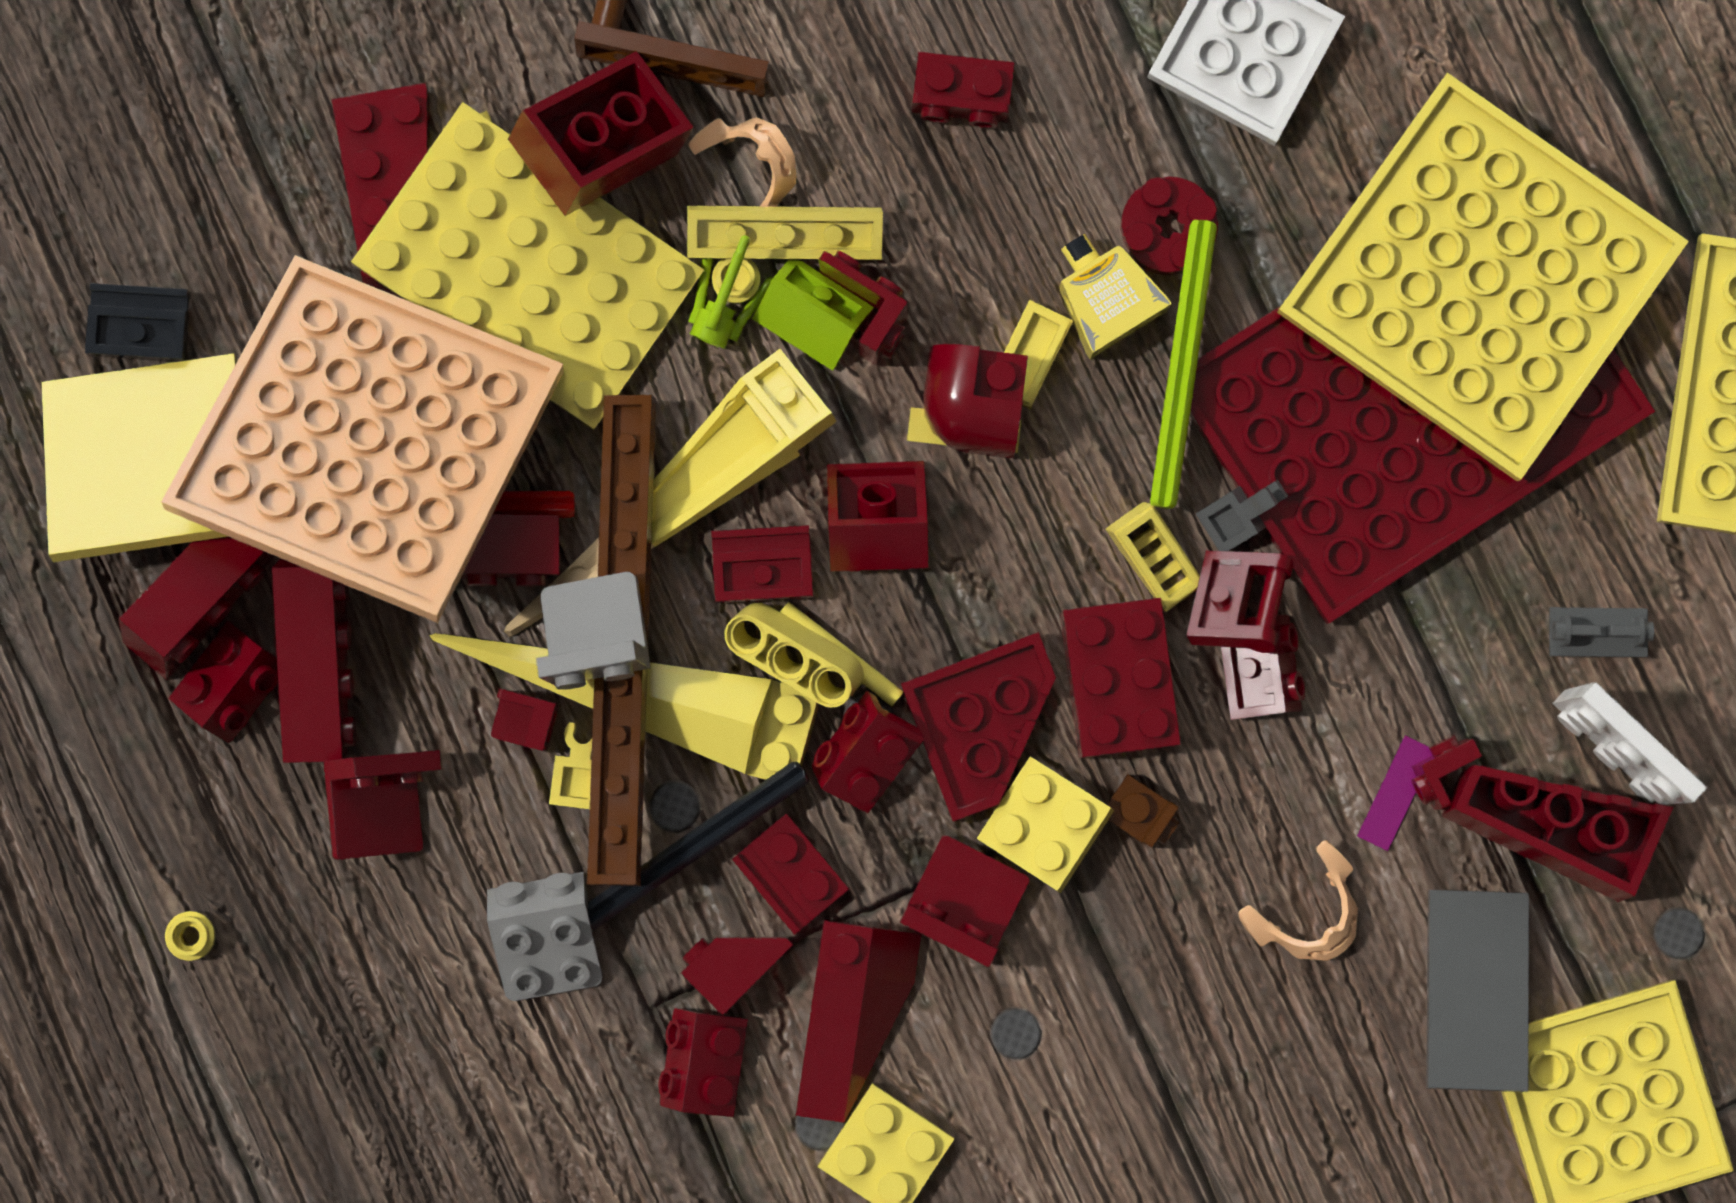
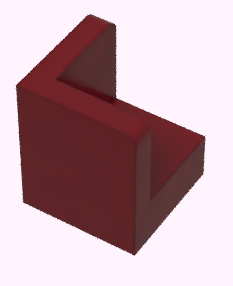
[491,688,560,752]

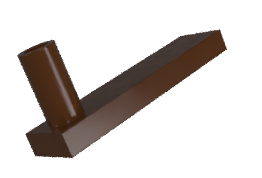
[574,0,769,97]

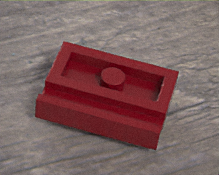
[711,525,813,603]
[732,814,849,935]

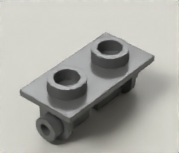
[1549,607,1654,657]

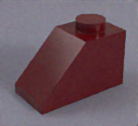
[681,937,794,1015]

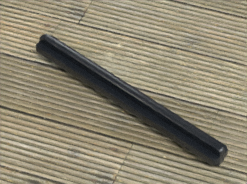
[588,761,809,932]

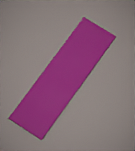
[1357,735,1432,851]

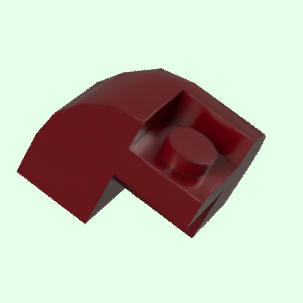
[923,344,1028,459]

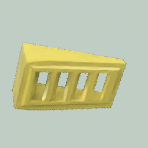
[1106,502,1200,612]

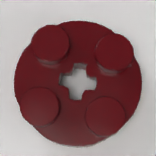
[1120,176,1218,275]

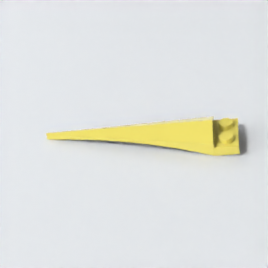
[429,633,819,780]

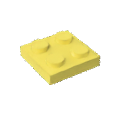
[977,756,1114,893]
[818,1083,954,1203]

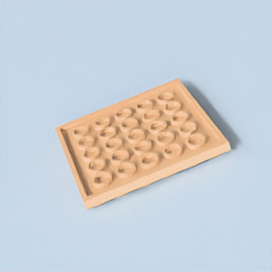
[161,255,564,623]

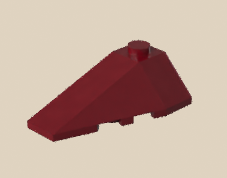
[796,920,922,1123]

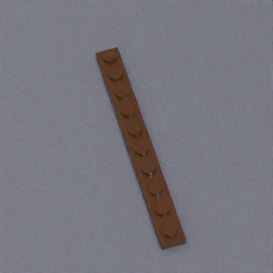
[587,395,656,886]

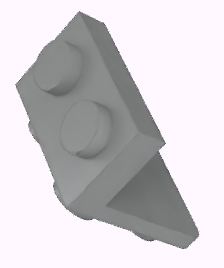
[536,572,651,690]
[487,872,602,1001]

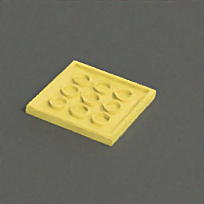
[42,353,237,562]
[1502,980,1734,1203]

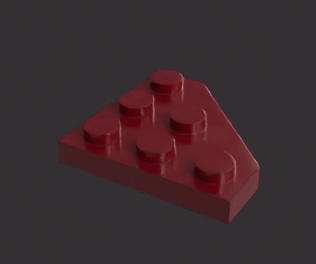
[901,632,1056,822]

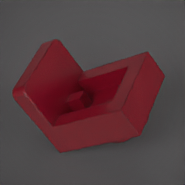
[1411,735,1482,810]

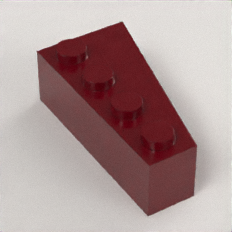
[272,558,356,763]
[1442,765,1674,902]

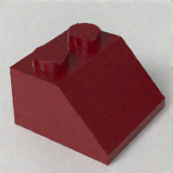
[827,461,928,572]

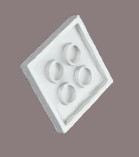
[1147,0,1345,146]
[1552,682,1707,805]

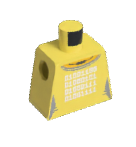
[1059,234,1171,359]

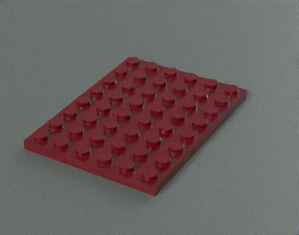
[1167,306,1655,624]

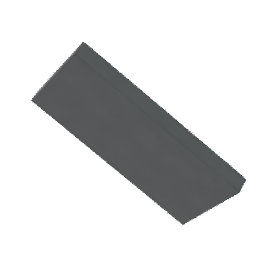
[1426,890,1529,1092]

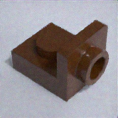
[1106,774,1180,848]

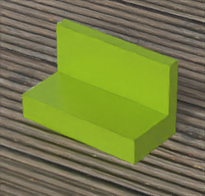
[752,259,874,371]

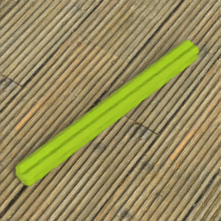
[1150,220,1217,509]

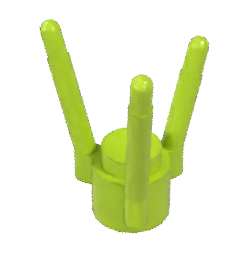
[688,235,773,349]

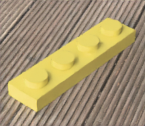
[687,206,883,260]

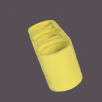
[724,603,864,708]

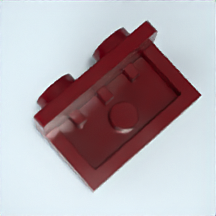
[168,621,278,743]
[812,691,925,813]
[658,1008,748,1117]

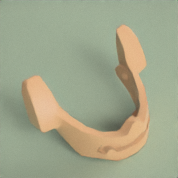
[688,117,796,207]
[1238,840,1358,961]

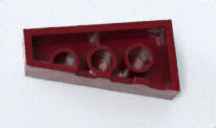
[460,514,559,587]
[119,536,275,680]

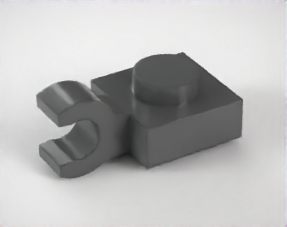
[1196,480,1288,551]

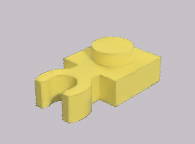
[549,722,592,809]

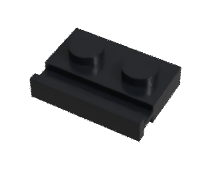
[85,283,191,361]

